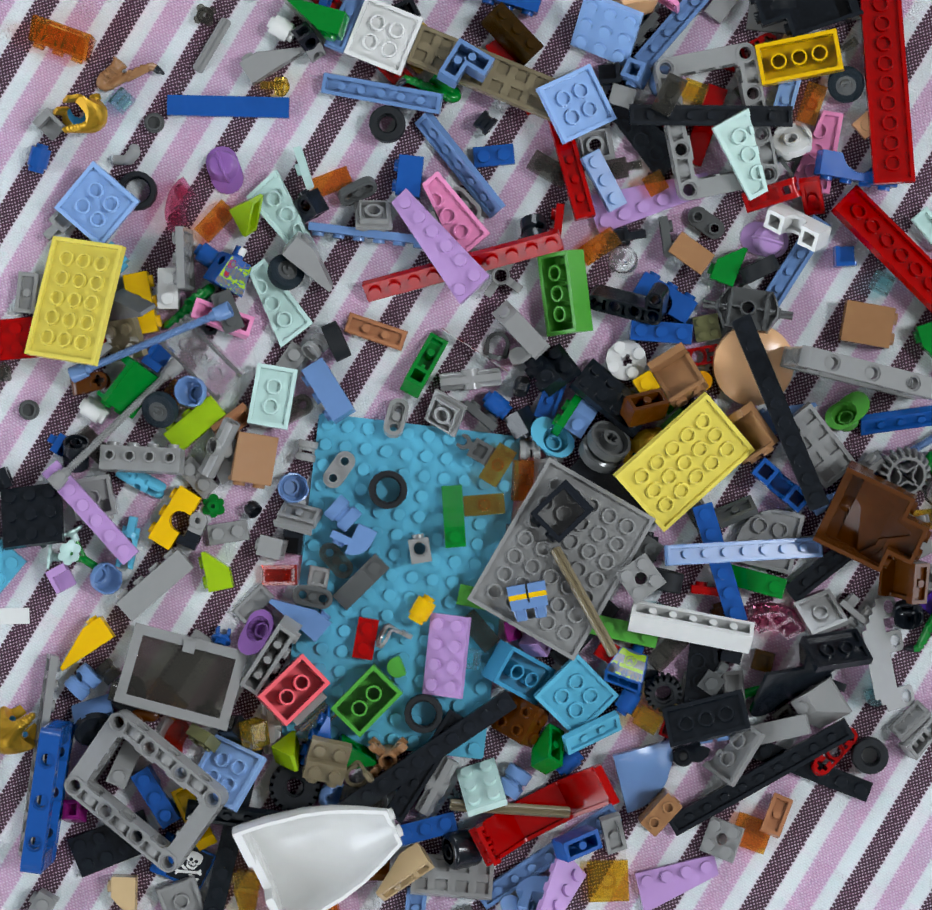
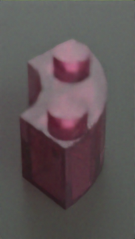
[165,177,197,233]
[748,602,805,640]

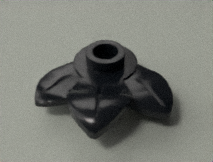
[673,743,710,767]

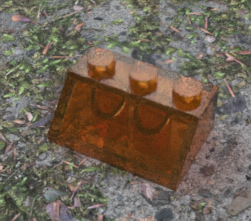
[28,14,97,65]

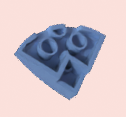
[612,739,673,813]

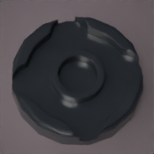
[73,712,109,746]

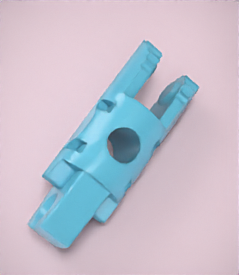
[115,472,167,499]
[115,516,141,570]

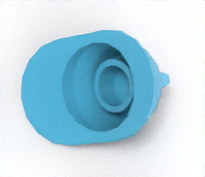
[531,417,575,458]

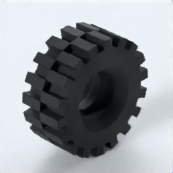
[269,761,321,811]

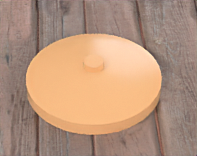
[712,328,794,406]

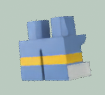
[506,580,548,622]

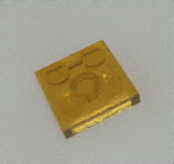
[587,859,629,902]

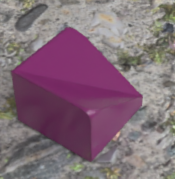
[503,621,522,642]
[62,799,88,823]

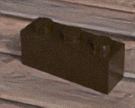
[480,2,544,66]

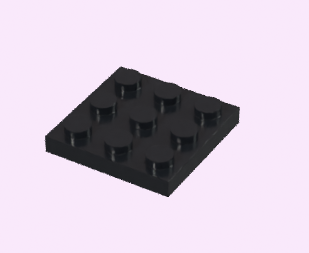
[1,483,65,550]

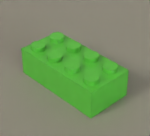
[537,249,593,337]

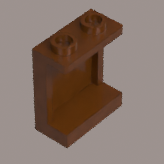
[878,555,930,605]

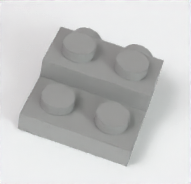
[74,474,118,524]

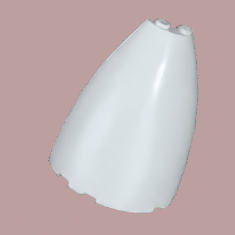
[232,805,404,910]

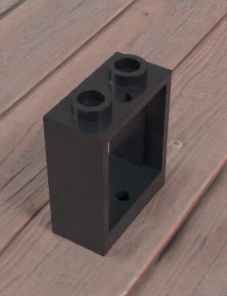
[530,479,594,543]

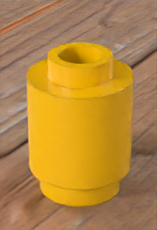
[408,594,436,625]

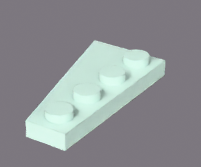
[712,108,768,201]
[246,170,315,244]
[250,258,314,348]

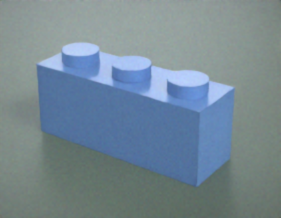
[301,357,356,424]

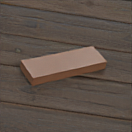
[344,312,408,351]

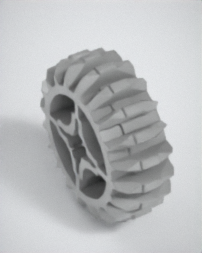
[876,446,931,495]

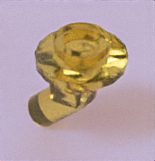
[260,76,290,97]

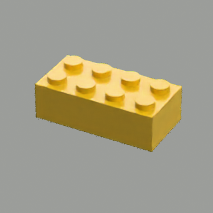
[755,28,844,87]

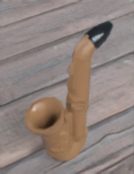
[96,56,165,92]

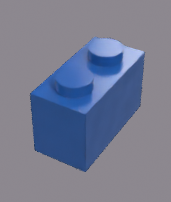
[392,154,424,199]
[551,825,603,863]

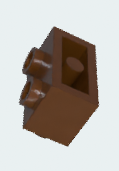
[620,388,670,428]

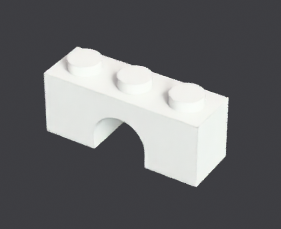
[763,203,832,252]

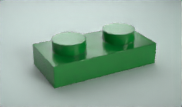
[551,394,582,437]

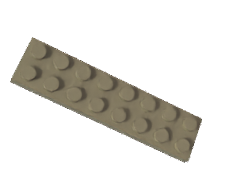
[406,24,556,121]

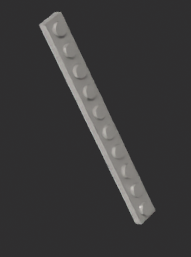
[18,653,61,857]

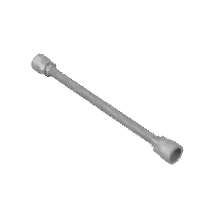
[47,357,184,491]

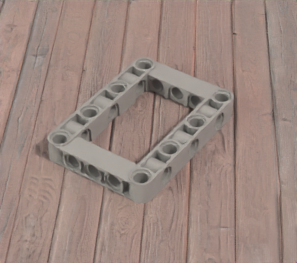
[653,42,779,201]
[780,345,932,400]
[64,709,229,873]

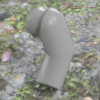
[113,144,141,165]

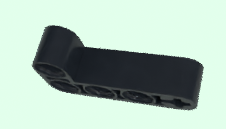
[589,282,669,325]

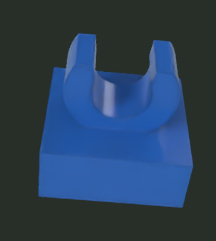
[47,433,67,457]

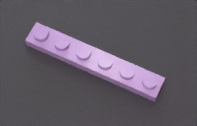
[42,460,139,565]

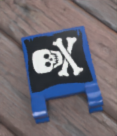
[149,831,216,890]

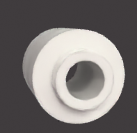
[267,15,296,43]
[78,396,110,424]

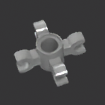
[484,263,523,298]

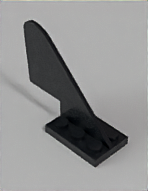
[749,628,873,717]

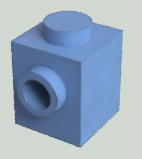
[620,57,652,90]

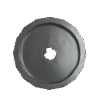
[578,420,631,474]

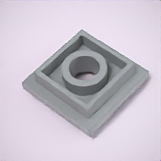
[575,123,616,165]
[354,200,393,232]
[424,389,468,437]
[615,553,667,604]
[699,816,745,863]

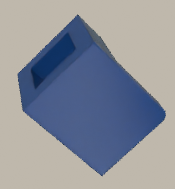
[833,246,857,268]
[141,343,173,374]

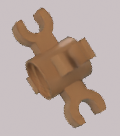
[368,736,408,778]

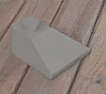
[790,677,852,729]

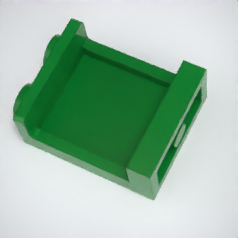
[97,356,158,419]

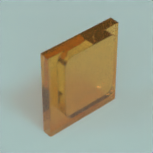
[735,811,770,855]

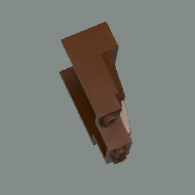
[813,460,932,572]

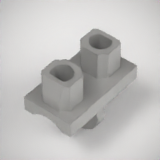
[838,593,873,629]

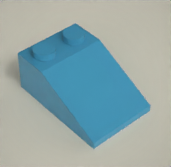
[481,639,556,705]

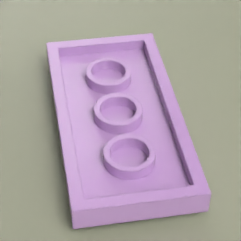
[422,612,471,699]

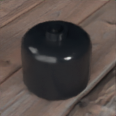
[441,827,482,870]

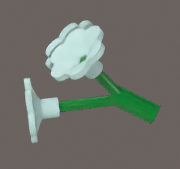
[46,524,98,569]

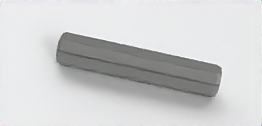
[193,17,231,73]

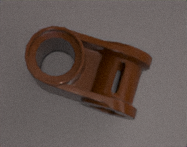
[70,372,111,396]

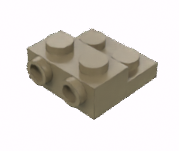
[302,735,352,788]

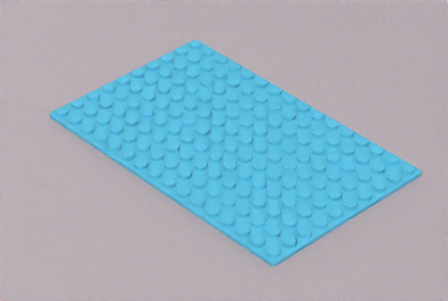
[282,413,520,759]

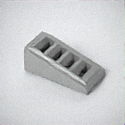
[898,717,932,760]

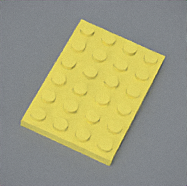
[24,236,126,367]
[613,392,755,532]

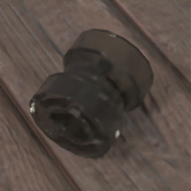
[94,658,122,685]

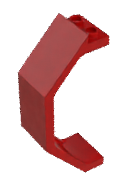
[468,763,620,867]

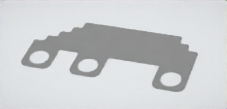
[862,596,915,712]

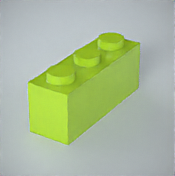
[163,395,227,450]

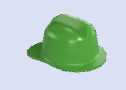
[825,391,870,432]

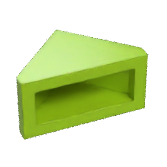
[229,194,264,237]
[271,730,300,772]

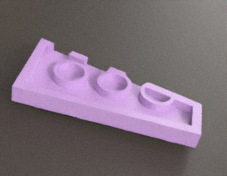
[536,854,587,910]
[635,855,719,910]

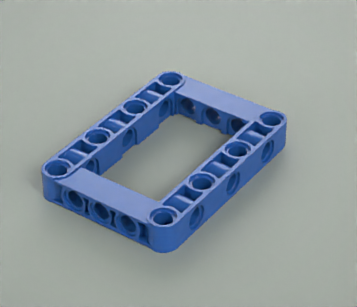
[20,719,74,875]

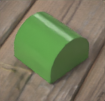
[387,655,407,678]

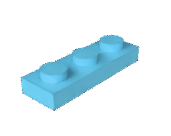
[562,710,622,755]

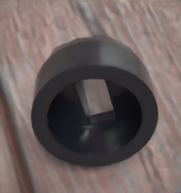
[244,500,262,518]

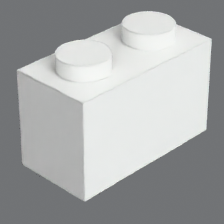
[157,268,180,310]

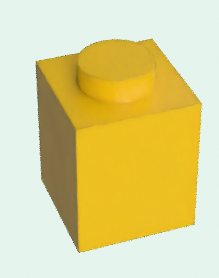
[631,370,660,393]

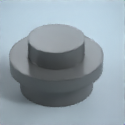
[144,113,165,133]
[19,400,40,420]

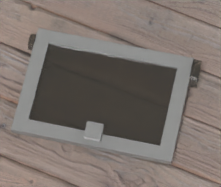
[108,623,248,732]

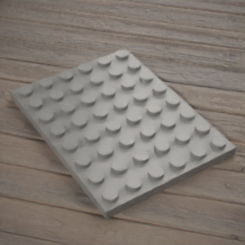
[467,457,655,661]

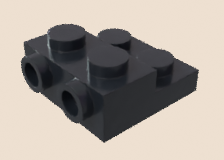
[524,343,582,397]

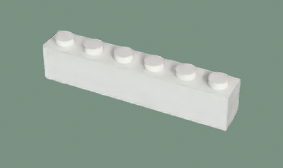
[627,600,755,654]

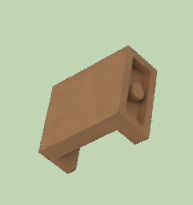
[838,300,898,349]
[647,342,709,409]
[727,401,779,465]
[228,431,279,489]
[637,788,682,836]

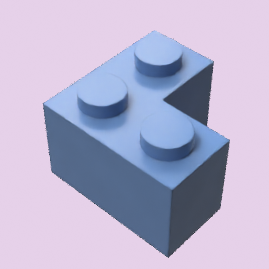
[437,38,495,89]

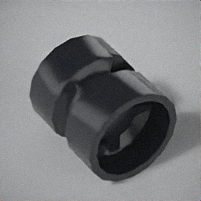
[520,214,547,238]
[63,434,89,473]

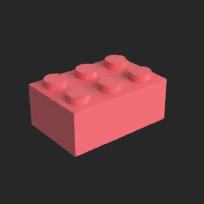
[256,653,330,726]

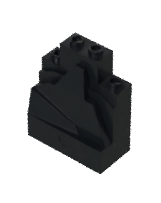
[749,0,864,37]

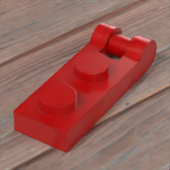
[741,176,802,213]

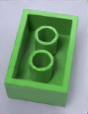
[330,663,403,737]

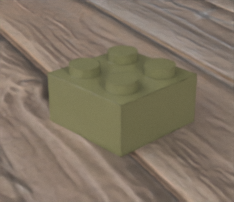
[691,313,722,343]
[186,723,221,753]

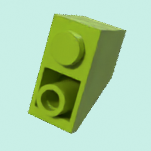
[198,551,235,592]

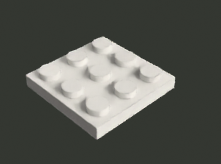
[344,0,424,76]

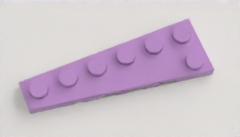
[591,172,708,235]
[391,189,490,305]

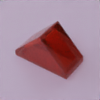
[262,564,297,586]

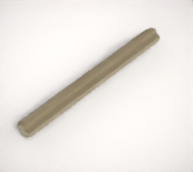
[551,546,618,657]
[449,799,571,818]

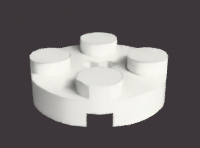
[773,123,813,161]
[606,340,647,381]

